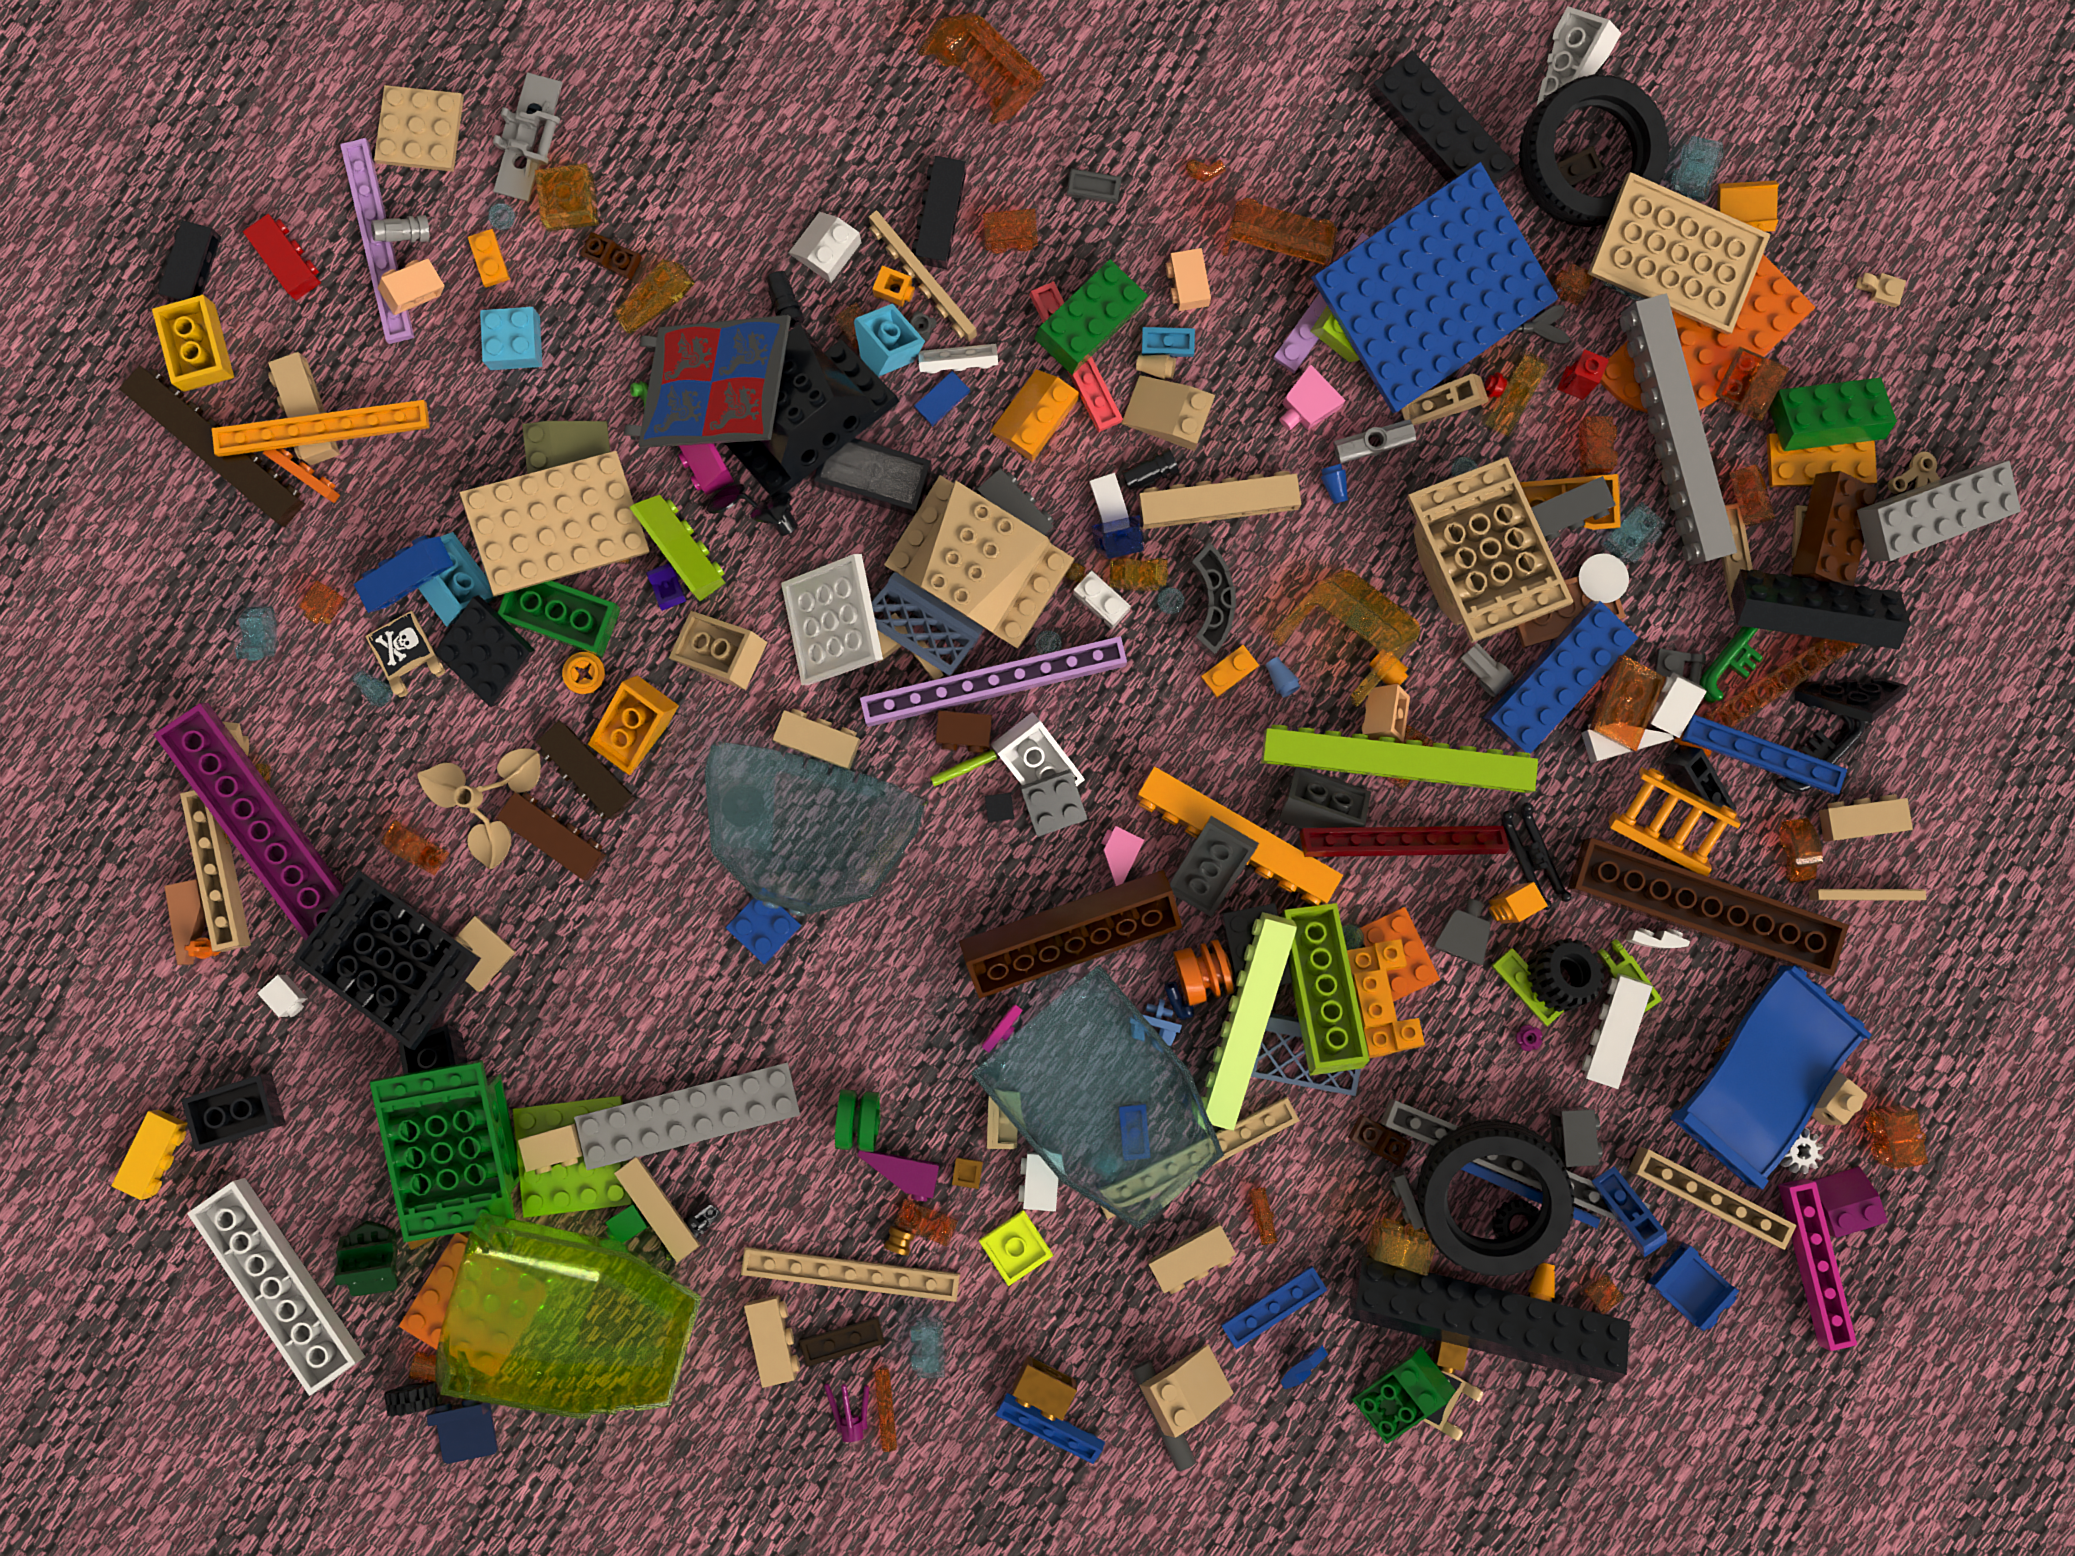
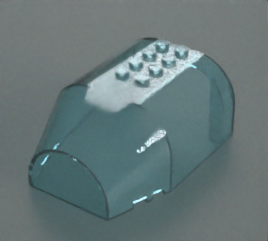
[971,964,1224,1229]

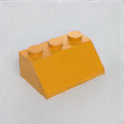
[990,369,1079,462]

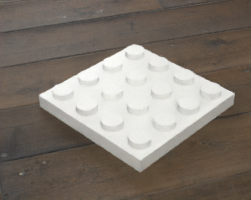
[781,554,883,685]

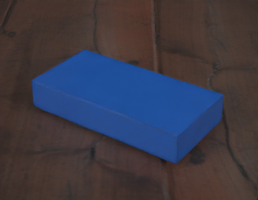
[914,371,970,427]

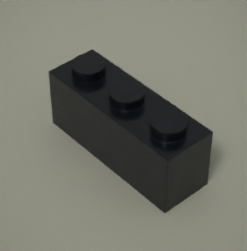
[158,220,221,303]

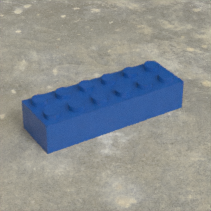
[1483,601,1639,754]

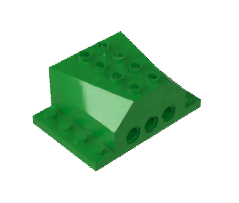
[370,1060,520,1243]

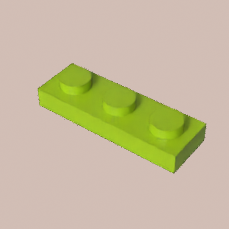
[1491,948,1564,1026]

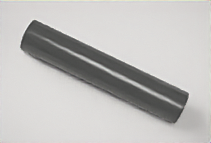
[1131,1360,1197,1472]

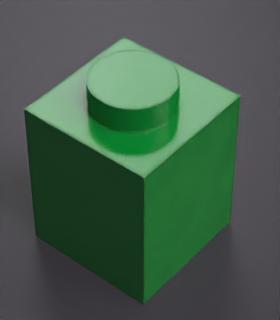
[605,1203,650,1245]

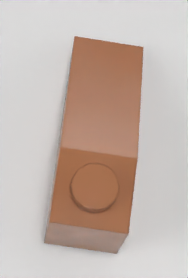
[164,879,206,965]

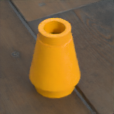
[1528,1263,1555,1302]

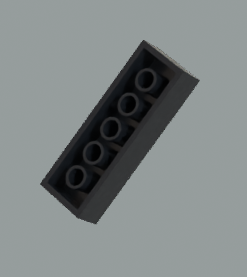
[1369,50,1516,188]
[1731,569,1911,650]

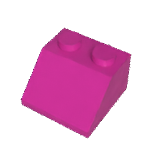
[678,443,734,496]

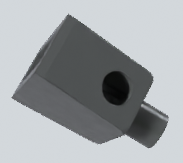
[1430,898,1491,966]

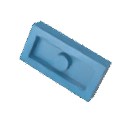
[1142,327,1195,357]

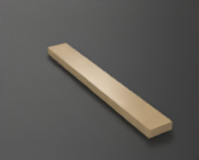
[1095,1096,1300,1220]
[741,1247,960,1302]

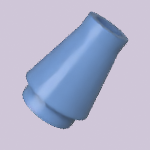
[1265,657,1301,698]

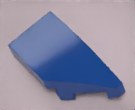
[1281,1345,1328,1389]

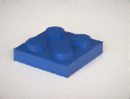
[726,889,802,965]

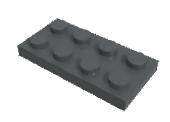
[1169,816,1259,917]

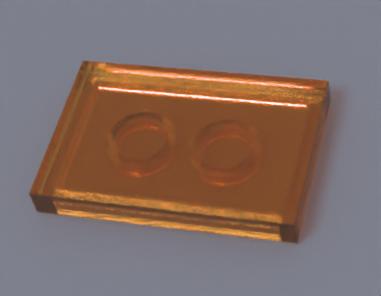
[1589,655,1666,751]

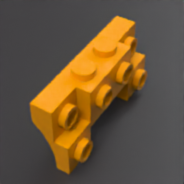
[1347,939,1425,1058]

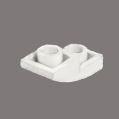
[1625,928,1690,948]

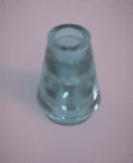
[353,671,393,707]

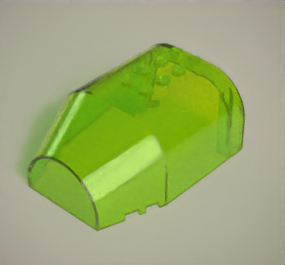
[435,1213,702,1419]

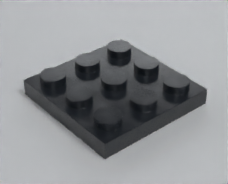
[435,595,536,708]

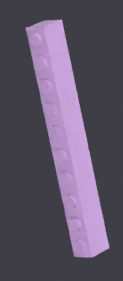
[860,636,1127,727]

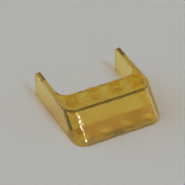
[1273,570,1420,707]

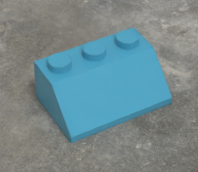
[418,532,497,627]

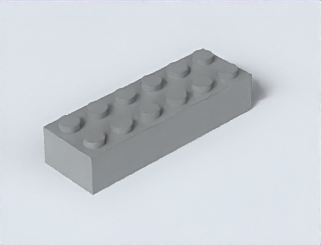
[1857,460,2021,561]

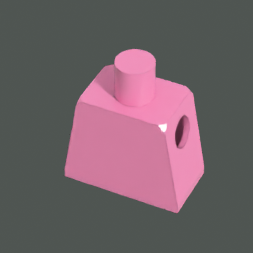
[1279,365,1346,431]

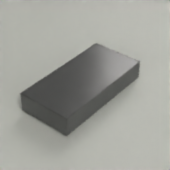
[1066,168,1122,204]

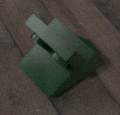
[334,1221,398,1296]

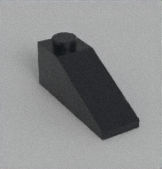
[1663,745,1737,824]

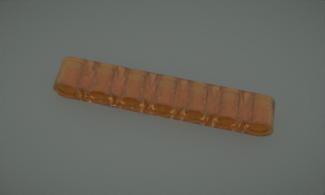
[1703,638,1861,727]

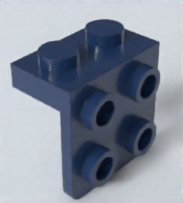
[426,1397,498,1464]

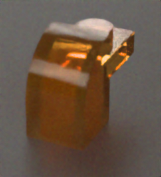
[1779,818,1823,883]

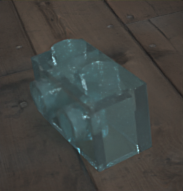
[1671,136,1724,202]
[1600,502,1666,565]
[911,1316,946,1379]

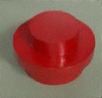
[1484,372,1507,398]

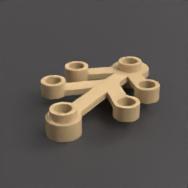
[1888,452,1940,553]

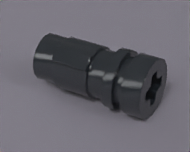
[766,271,805,329]
[1121,448,1179,490]

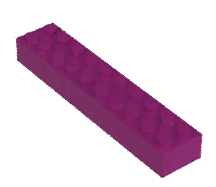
[153,703,344,941]

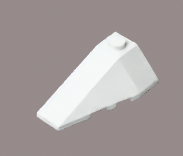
[1537,6,1621,105]

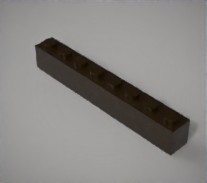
[118,365,305,527]

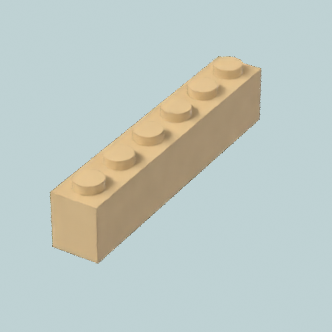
[1138,471,1301,529]
[180,790,251,952]
[1628,1147,1797,1250]

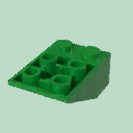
[1352,1346,1456,1444]

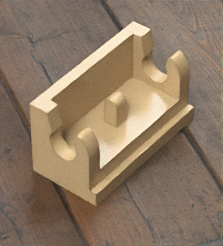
[987,1092,1019,1149]

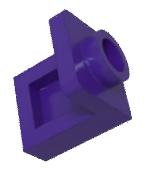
[646,563,686,611]

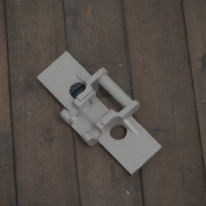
[492,72,563,202]

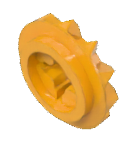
[562,652,606,695]

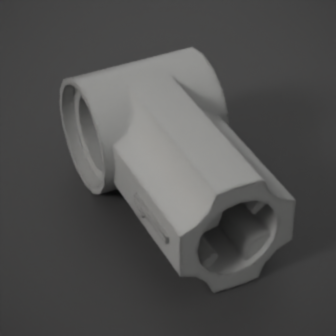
[1459,643,1514,697]

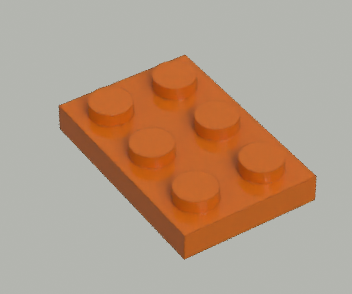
[1356,907,1440,1002]

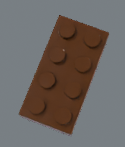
[1791,471,1877,586]

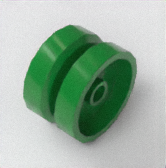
[835,1089,881,1152]

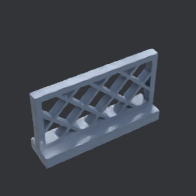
[871,572,984,676]
[1251,1013,1361,1096]

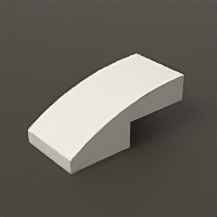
[1089,473,1131,534]

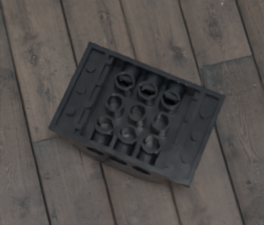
[724,323,900,498]
[292,870,481,1051]

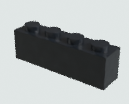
[912,156,967,269]

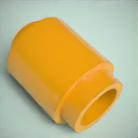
[1369,649,1408,686]

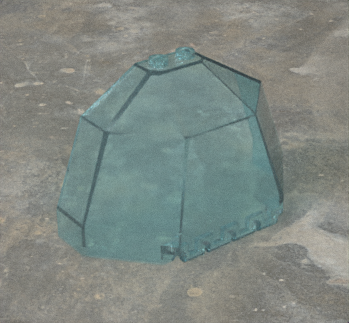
[705,741,929,916]

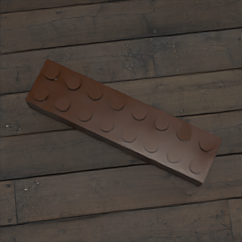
[959,870,1183,999]

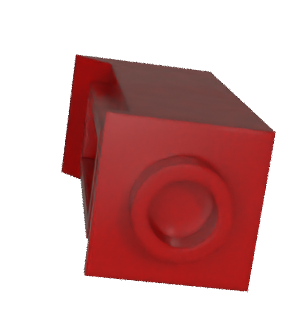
[1557,349,1609,400]

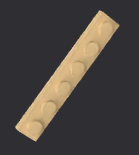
[869,210,977,342]

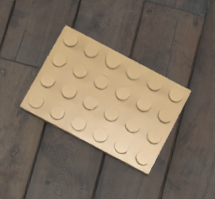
[1587,172,1771,335]
[459,451,650,597]

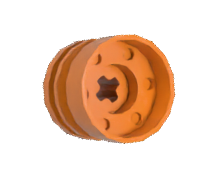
[1173,939,1234,1006]

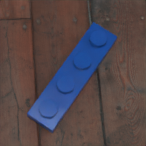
[1221,1265,1327,1349]
[995,1393,1105,1464]

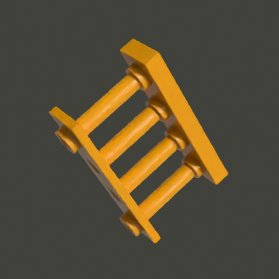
[1609,767,1741,877]

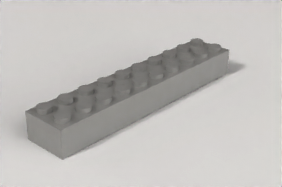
[1620,293,1737,566]

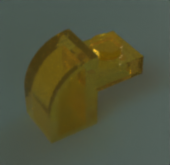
[1109,558,1168,591]

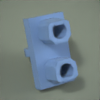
[1131,999,1182,1046]

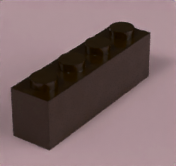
[536,720,637,821]

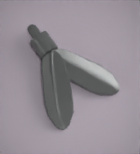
[1515,305,1570,344]

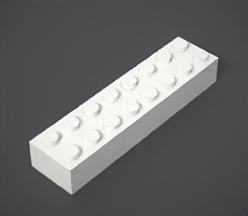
[187,1178,365,1396]

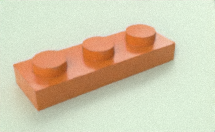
[263,448,340,503]

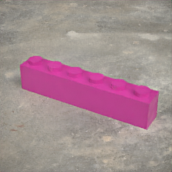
[1778,1179,1857,1351]

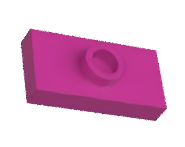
[982,1004,1023,1053]

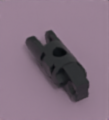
[660,1199,721,1262]

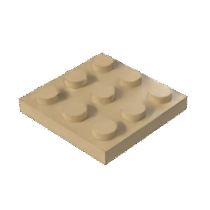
[374,85,464,172]

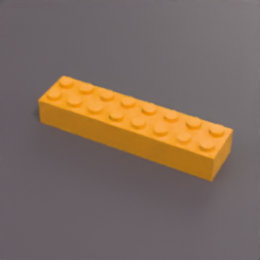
[1136,766,1343,906]

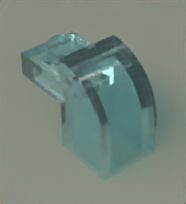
[235,607,277,661]

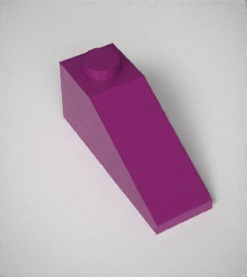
[858,1150,940,1202]

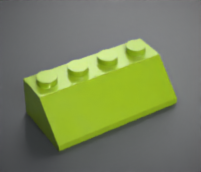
[629,495,725,601]

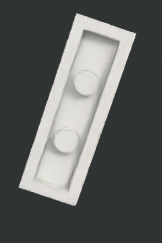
[918,344,998,373]

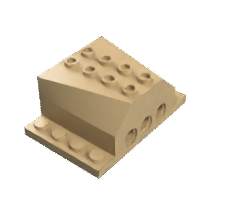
[1407,457,1574,643]
[884,475,1075,649]

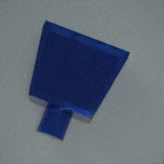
[1091,515,1145,559]

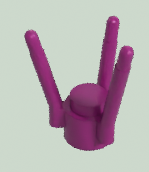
[824,1384,869,1442]

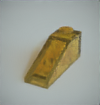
[614,259,695,334]
[1485,349,1549,437]

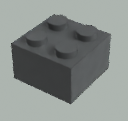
[1549,1106,1602,1167]

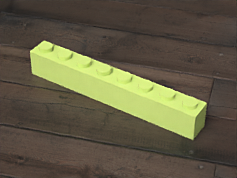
[1197,912,1297,1131]

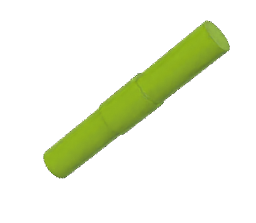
[930,749,997,787]

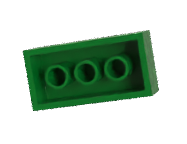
[1034,259,1148,375]
[1769,377,1897,451]
[498,581,621,658]

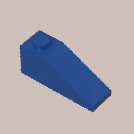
[1592,1166,1667,1257]

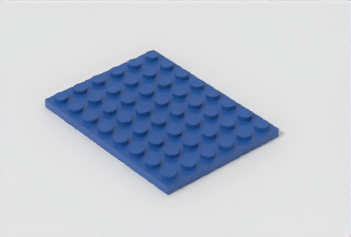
[1311,162,1559,413]

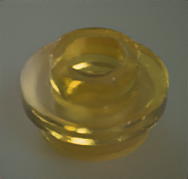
[1065,562,1088,583]

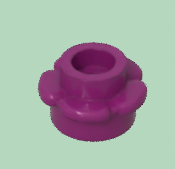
[1516,1025,1542,1051]

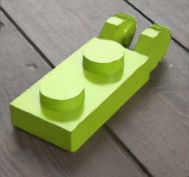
[1597,939,1662,1013]

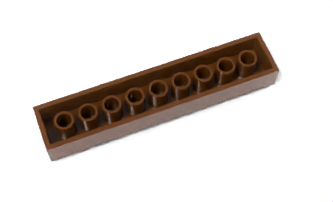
[1567,837,1849,976]

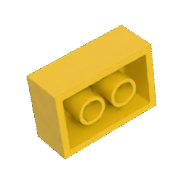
[152,295,234,392]

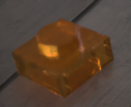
[1584,1274,1624,1314]

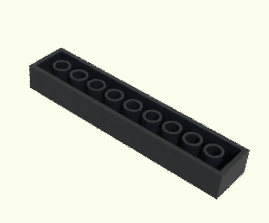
[1348,1256,1630,1384]

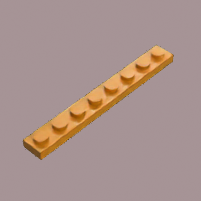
[212,400,430,457]

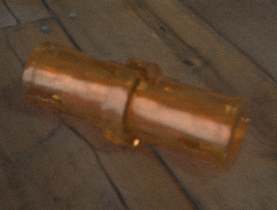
[1249,1187,1278,1245]

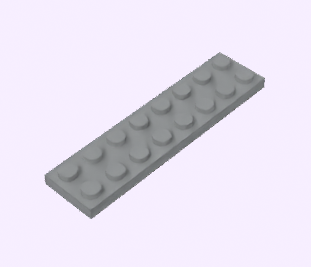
[574,1062,800,1170]

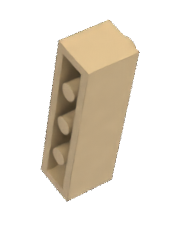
[268,352,340,465]

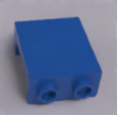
[1647,1242,1739,1331]

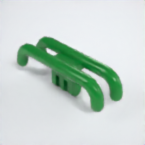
[1699,626,1772,703]

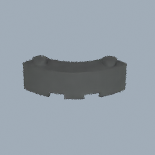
[1189,542,1236,659]

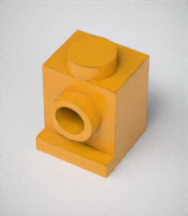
[872,265,915,307]

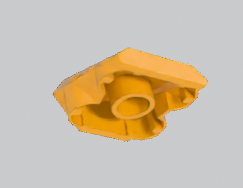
[1717,180,1779,232]

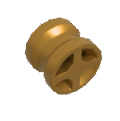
[884,1226,916,1256]

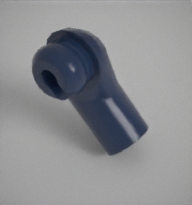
[1164,981,1194,1020]

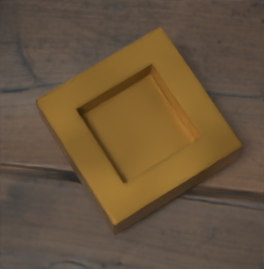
[952,1157,983,1189]

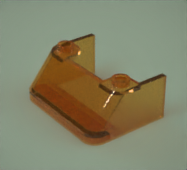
[918,13,1046,124]
[1222,198,1338,270]

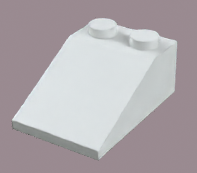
[990,712,1085,786]

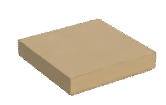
[458,916,516,992]

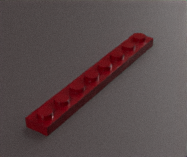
[1299,826,1510,857]

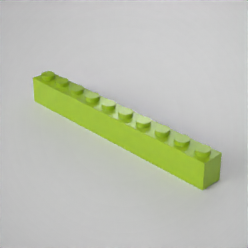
[1261,725,1538,793]

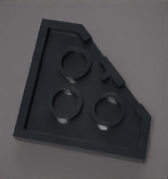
[1794,678,1908,723]

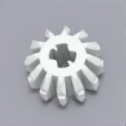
[1780,1128,1824,1174]

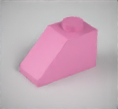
[1101,826,1144,886]

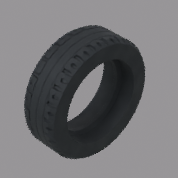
[1519,74,1669,227]
[1417,1119,1574,1276]

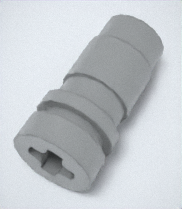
[371,215,429,242]

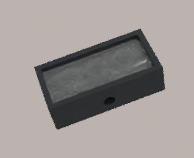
[814,438,932,516]

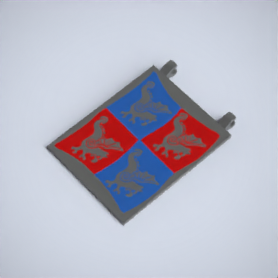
[623,315,791,448]

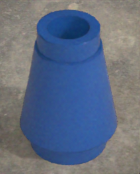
[1320,464,1348,504]

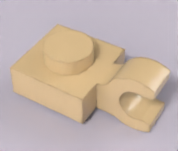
[1855,273,1906,308]

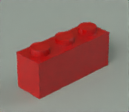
[242,213,321,301]

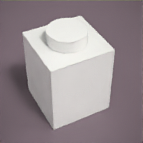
[258,975,308,1017]

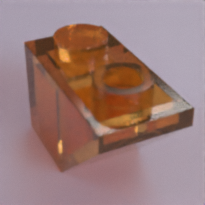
[381,819,450,876]

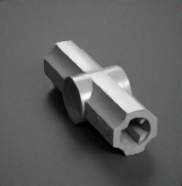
[1333,419,1416,464]

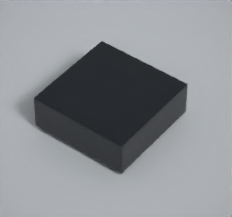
[985,793,1015,823]

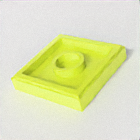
[978,1209,1054,1286]

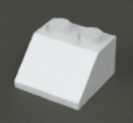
[789,212,862,283]

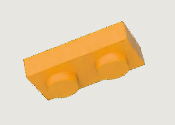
[468,229,510,288]
[1201,645,1259,698]

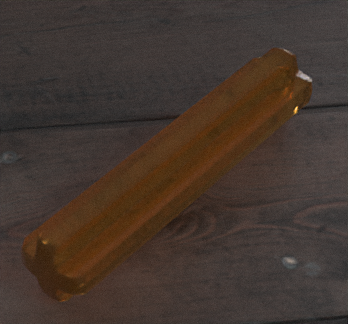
[874,1368,897,1452]

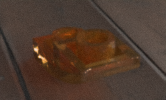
[894,1199,958,1246]

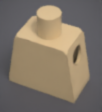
[1811,1071,1867,1125]

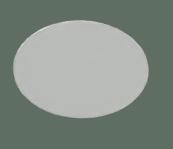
[1579,553,1629,603]

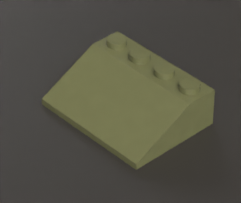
[522,421,611,474]

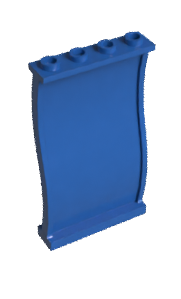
[1670,965,1872,1190]

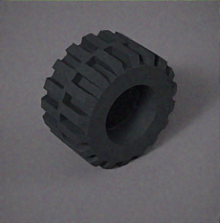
[1527,938,1604,1012]

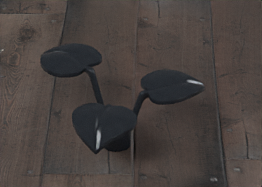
[705,484,798,536]

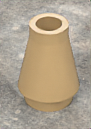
[1136,354,1176,380]

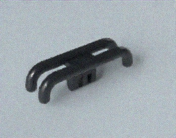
[1776,715,1866,794]
[1501,802,1572,910]

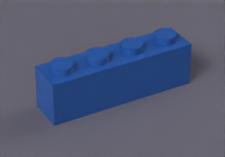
[354,535,454,613]

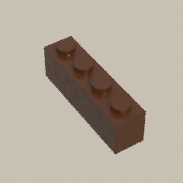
[496,792,606,881]

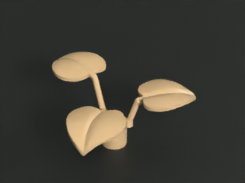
[417,748,540,869]

